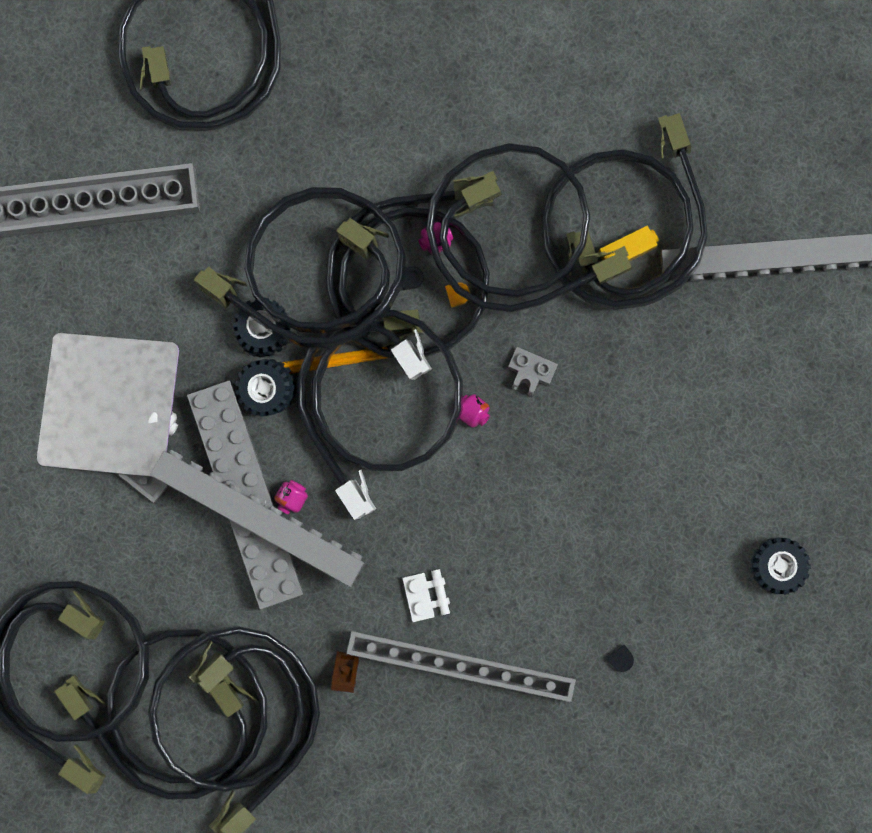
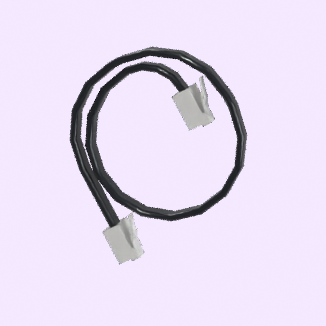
[297,310,463,520]

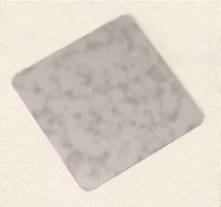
[37,333,179,477]

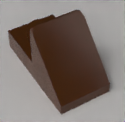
[331,651,359,693]

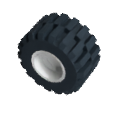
[233,297,291,357]
[235,359,296,416]
[751,538,811,595]

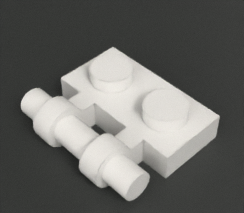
[403,569,450,622]

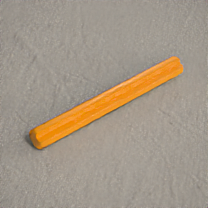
[282,347,388,374]

